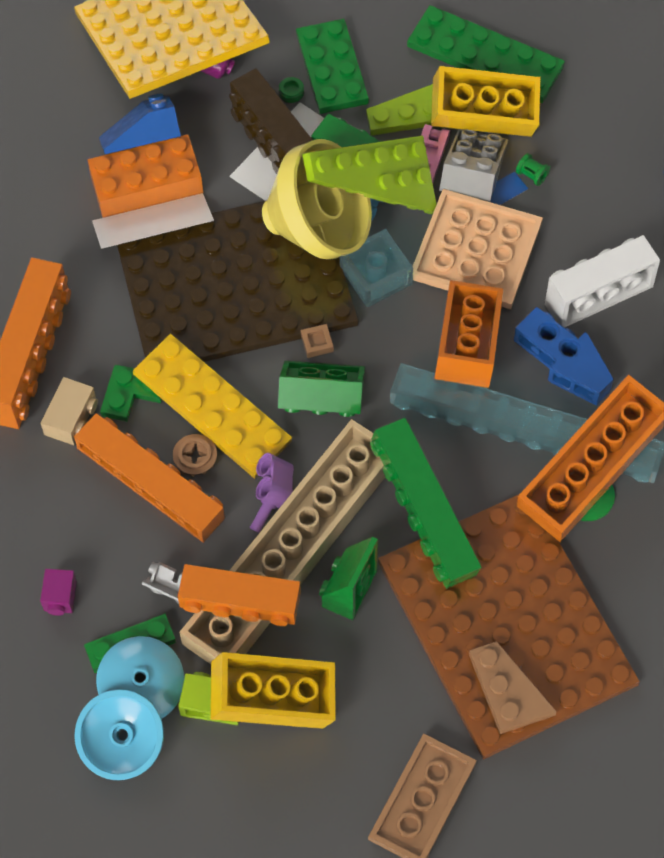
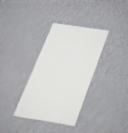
[229,103,324,201]
[92,193,214,249]

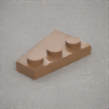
[469,641,556,734]

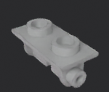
[142,562,183,604]

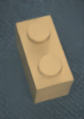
[41,377,98,445]

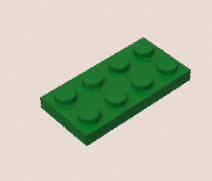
[296,19,369,114]

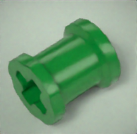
[516,153,550,186]

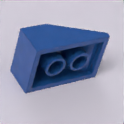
[99,93,181,154]

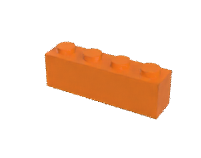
[178,564,301,626]

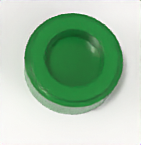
[279,77,304,103]

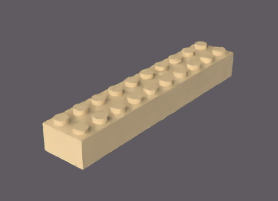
[179,419,385,664]

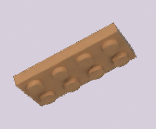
[368,733,477,858]

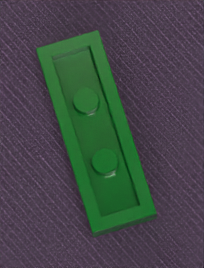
[84,614,176,674]

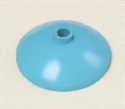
[96,636,184,719]
[75,690,164,780]

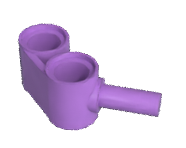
[250,453,294,533]

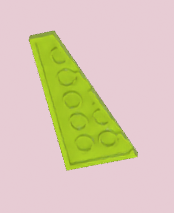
[302,136,437,214]

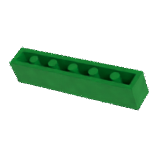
[370,418,482,589]

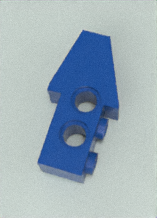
[514,307,613,406]

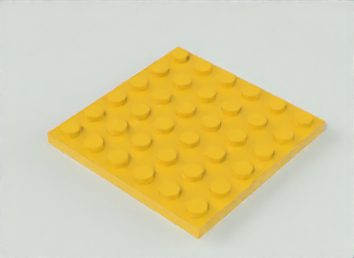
[74,0,270,99]

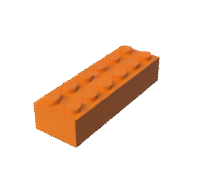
[0,257,71,429]
[517,375,664,542]

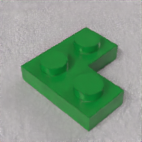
[100,365,162,422]

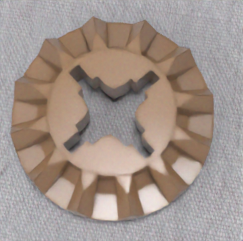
[173,434,217,477]

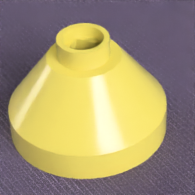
[262,139,372,259]

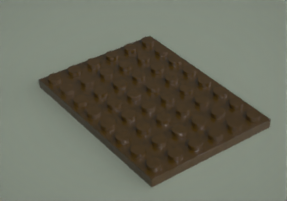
[117,201,358,362]

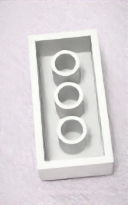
[545,235,660,328]

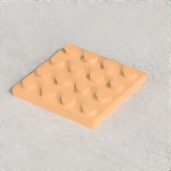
[410,189,543,309]

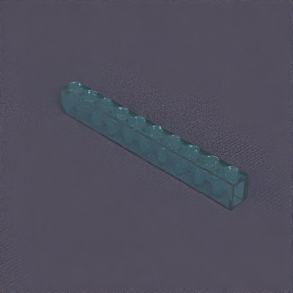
[390,363,664,483]

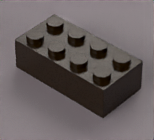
[229,68,313,174]

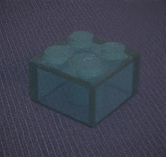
[340,229,413,308]

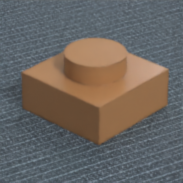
[300,324,334,358]

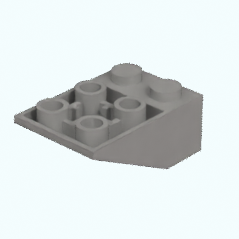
[439,129,508,202]

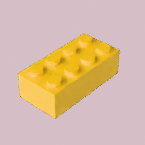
[431,66,540,137]
[211,652,336,729]

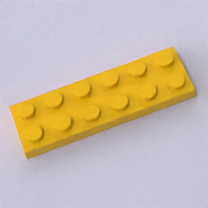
[133,334,292,479]

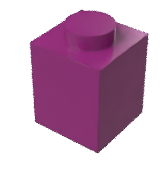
[40,569,77,616]

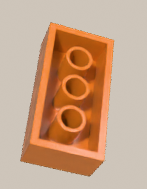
[87,134,203,218]
[434,280,503,388]

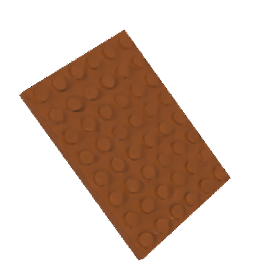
[378,494,640,760]

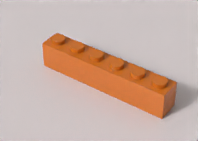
[74,413,225,543]

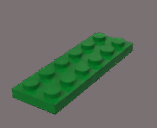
[407,5,565,104]

